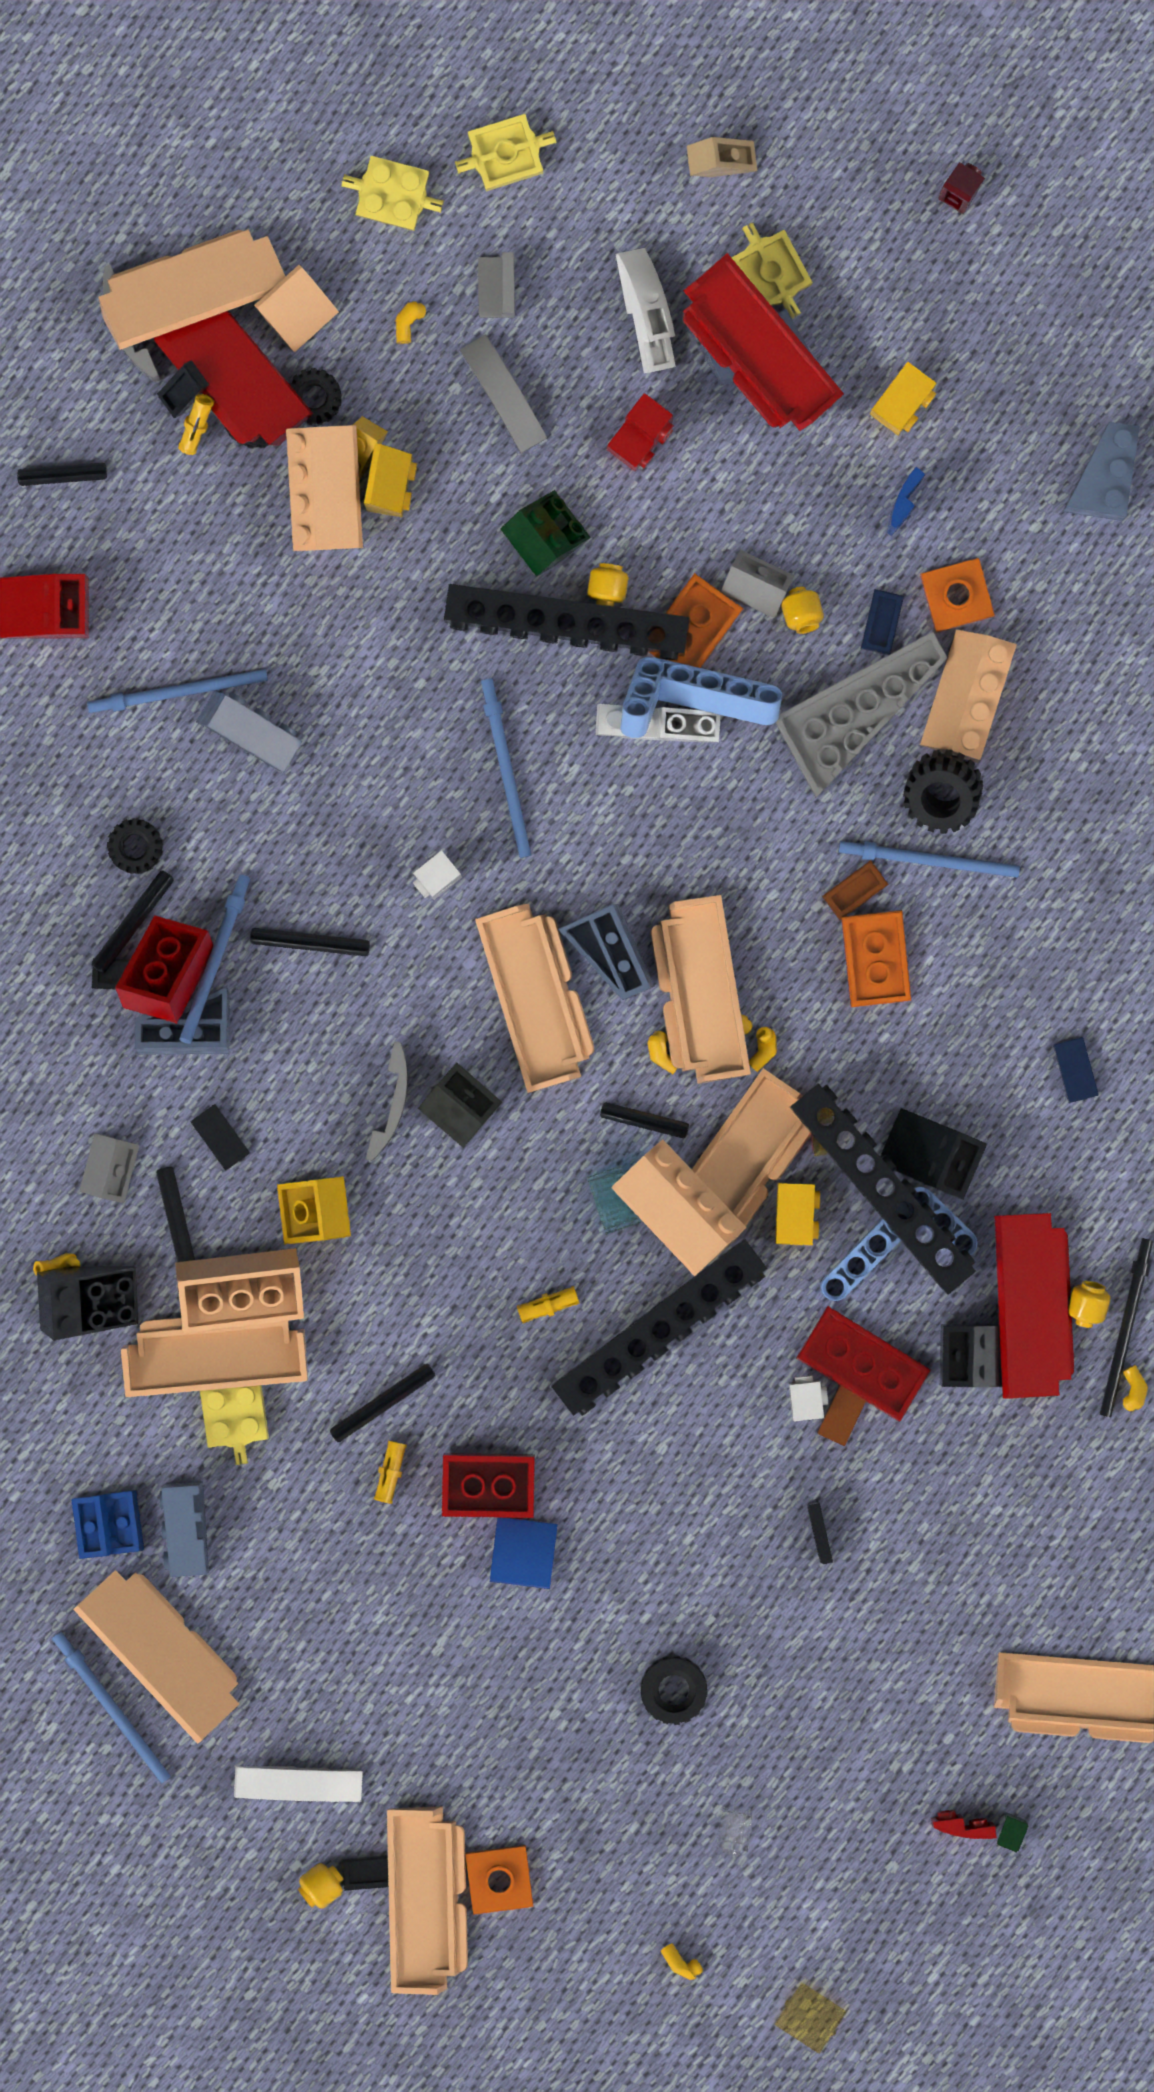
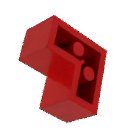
[607,393,674,472]

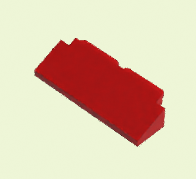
[683,253,844,431]
[154,311,313,446]
[994,1213,1074,1399]

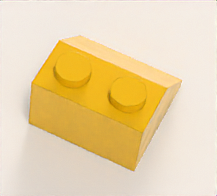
[364,443,417,517]
[277,1176,351,1245]

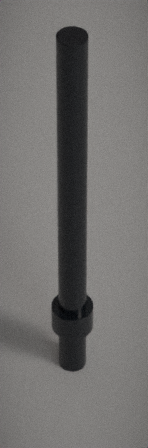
[1099,1238,1154,1418]

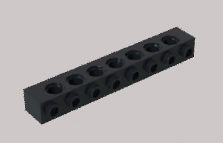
[444,584,690,660]
[789,1083,976,1295]
[551,1239,767,1416]

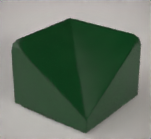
[997,1812,1029,1853]

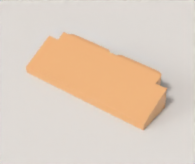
[98,229,286,350]
[650,895,751,1084]
[475,904,595,1093]
[692,1068,811,1243]
[121,1318,308,1397]
[73,1570,239,1744]
[994,1652,1154,1743]
[387,1806,468,1995]

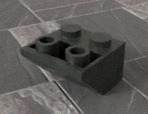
[418,1062,503,1148]

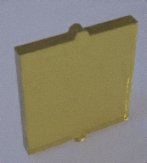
[775,1982,846,2054]

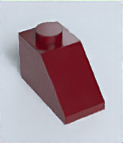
[938,162,985,215]

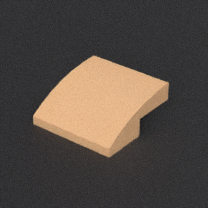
[254,265,339,353]

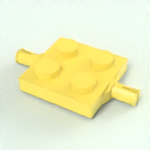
[455,114,556,191]
[341,156,444,231]
[731,223,813,319]
[200,1385,269,1465]

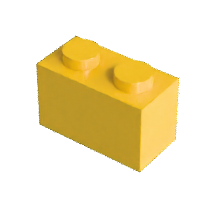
[870,361,937,436]
[775,1183,820,1246]

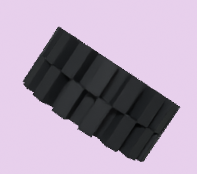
[289,368,342,426]
[107,818,163,874]

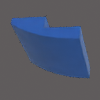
[887,467,925,537]
[71,1490,144,1559]
[490,1518,558,1589]

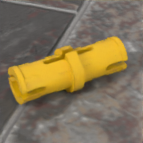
[178,394,214,455]
[517,1286,580,1324]
[373,1440,407,1504]

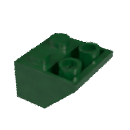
[500,490,591,577]

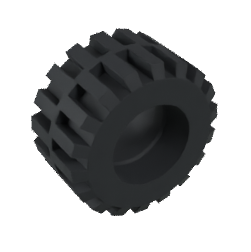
[903,749,983,834]

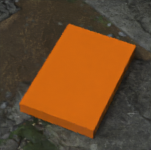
[648,573,743,668]
[841,910,912,1007]

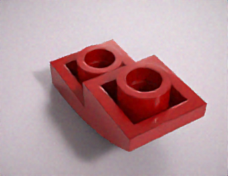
[931,1810,997,1839]

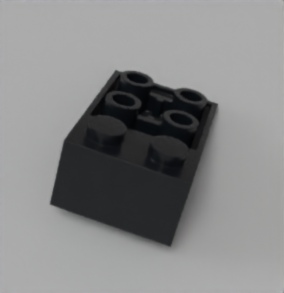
[880,1108,987,1200]
[37,1266,139,1341]
[939,1324,1002,1387]

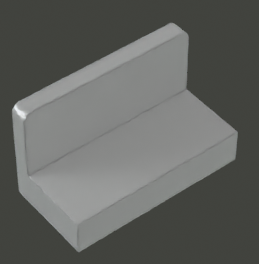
[478,252,515,318]
[721,550,795,617]
[80,1133,139,1203]

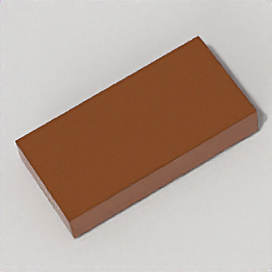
[822,860,889,921]
[817,1385,866,1447]

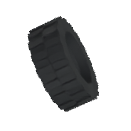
[640,1655,708,1725]

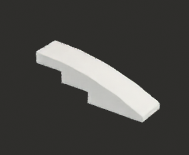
[234,1766,363,1802]

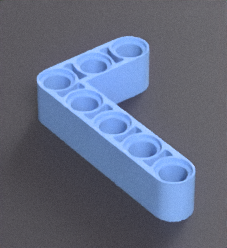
[620,657,782,738]
[820,1187,978,1301]

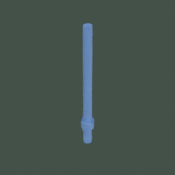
[87,669,268,713]
[481,678,531,858]
[838,841,1020,878]
[179,875,250,1044]
[52,1631,171,1784]

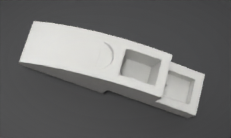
[616,248,676,373]
[596,704,720,742]

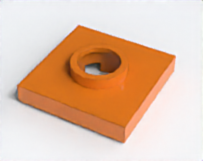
[920,558,995,633]
[465,1845,534,1915]

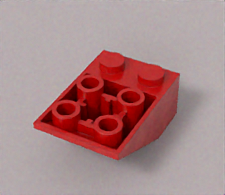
[0,574,89,639]

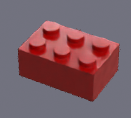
[115,915,213,1024]
[442,1453,535,1518]

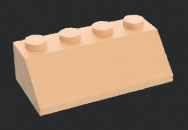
[286,425,363,551]
[920,630,1017,763]
[611,1139,747,1276]
[175,1248,304,1333]

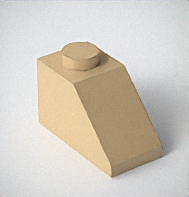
[687,137,757,177]

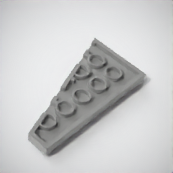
[775,632,947,798]

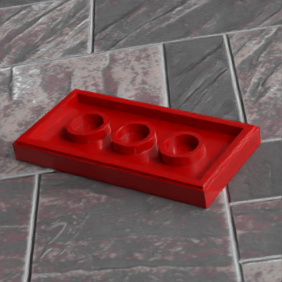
[796,1306,931,1422]

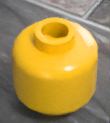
[587,563,629,607]
[781,587,824,634]
[1068,1281,1111,1328]
[297,1863,344,1909]

